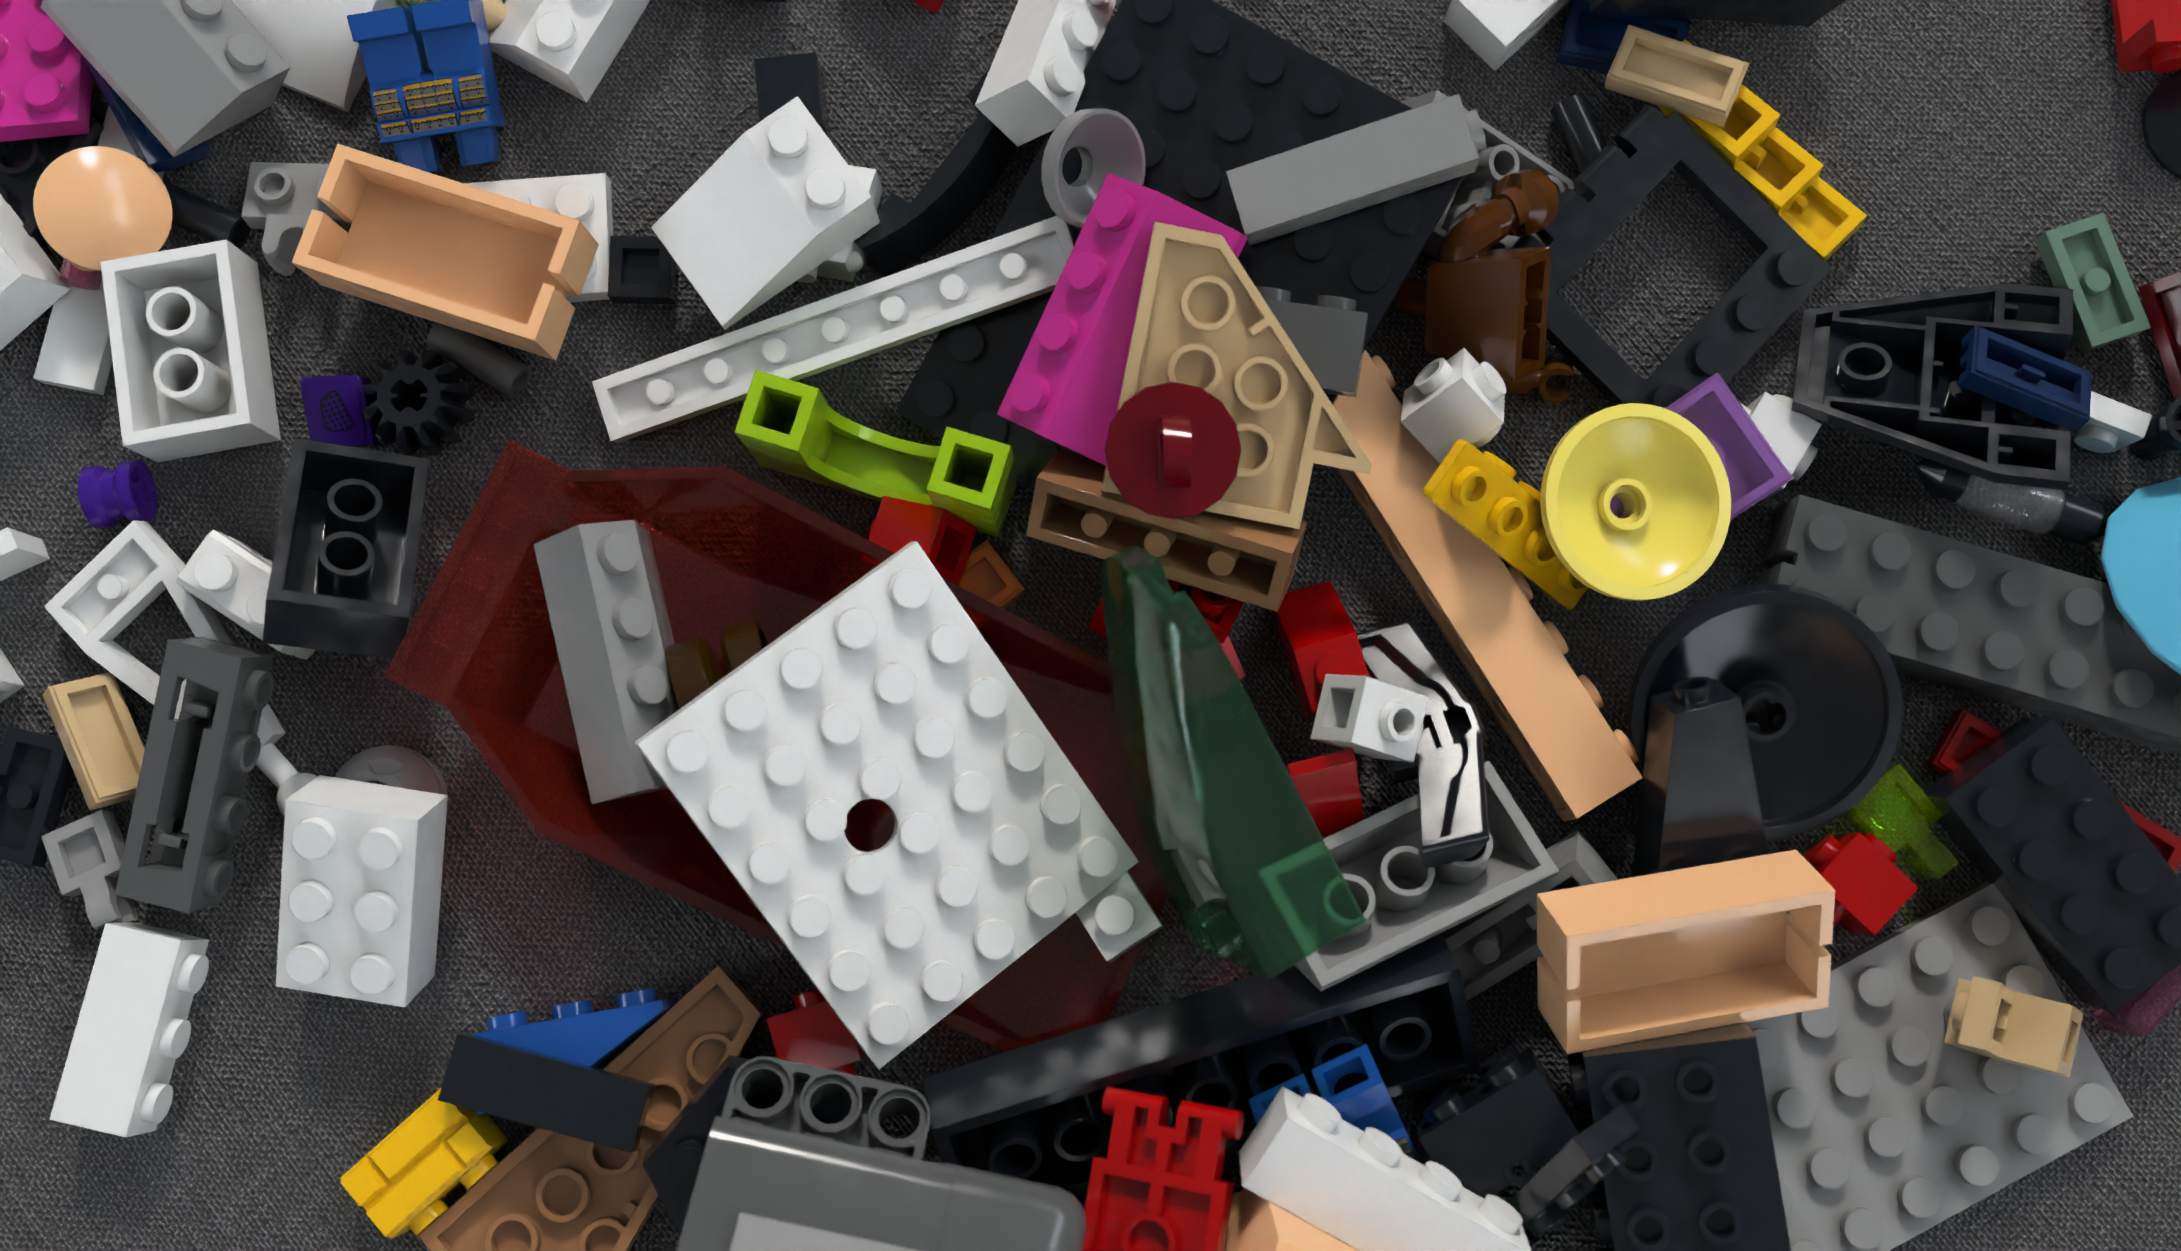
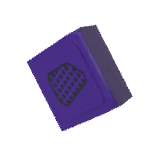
[301,375,377,447]

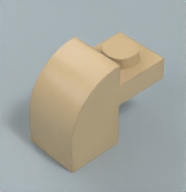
[1944,976,2084,1078]

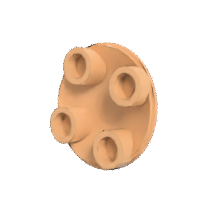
[33,146,172,272]

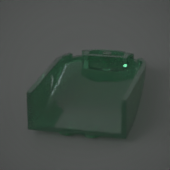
[1100,545,1366,980]

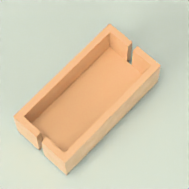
[291,144,599,361]
[1537,849,1835,1054]

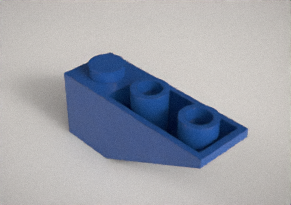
[472,988,677,1115]

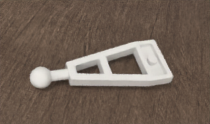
[44,520,318,817]

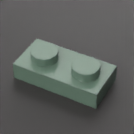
[2034,213,2151,354]

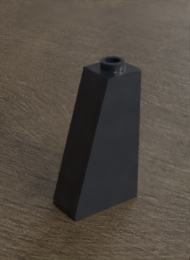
[1632,677,1768,877]

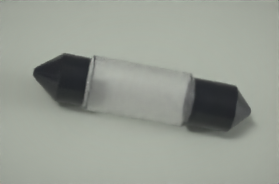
[1914,459,2107,546]

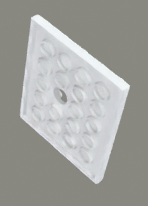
[634,541,1139,1069]

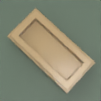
[1604,25,1750,127]
[42,672,145,811]

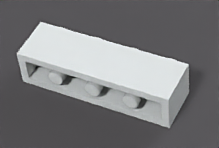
[1239,1086,1531,1251]

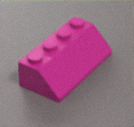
[997,173,1248,466]

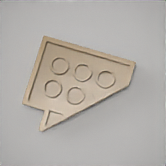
[1102,222,1372,529]

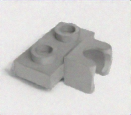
[241,162,351,276]

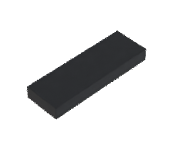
[438,1033,655,1153]

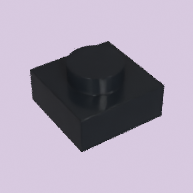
[607,236,677,304]

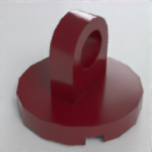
[1104,382,1241,519]

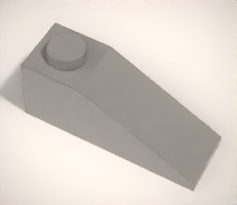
[1441,829,1618,1001]

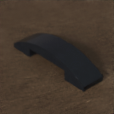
[854,66,1016,276]

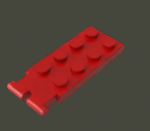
[1083,1086,1244,1251]

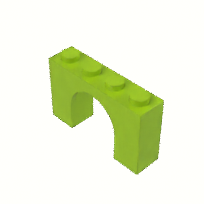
[735,370,1017,537]

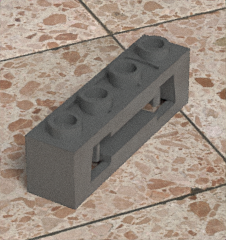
[115,637,274,913]

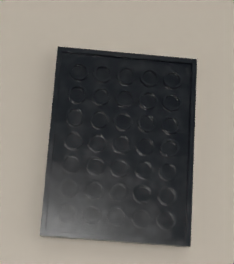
[895,0,1480,491]

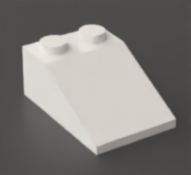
[651,96,880,330]

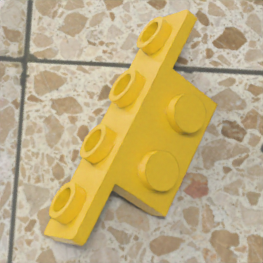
[1423,439,1589,610]

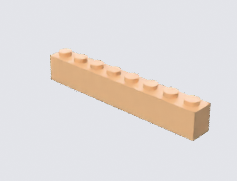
[1333,350,1643,821]

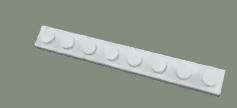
[592,216,1075,443]

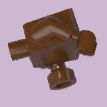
[1399,169,1575,403]

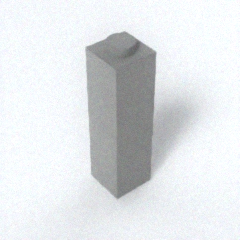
[1226,94,1487,245]

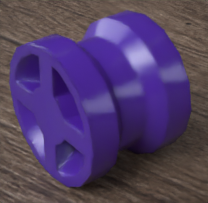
[78,460,158,529]

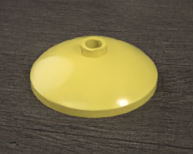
[1540,403,1731,601]

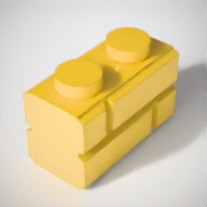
[340,1088,508,1239]

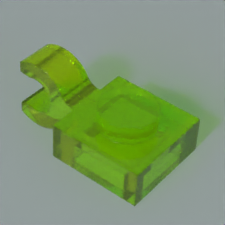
[1847,764,1959,881]

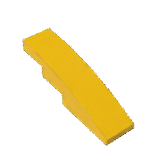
[1657,39,1867,262]

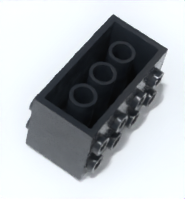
[1567,1022,1791,1251]

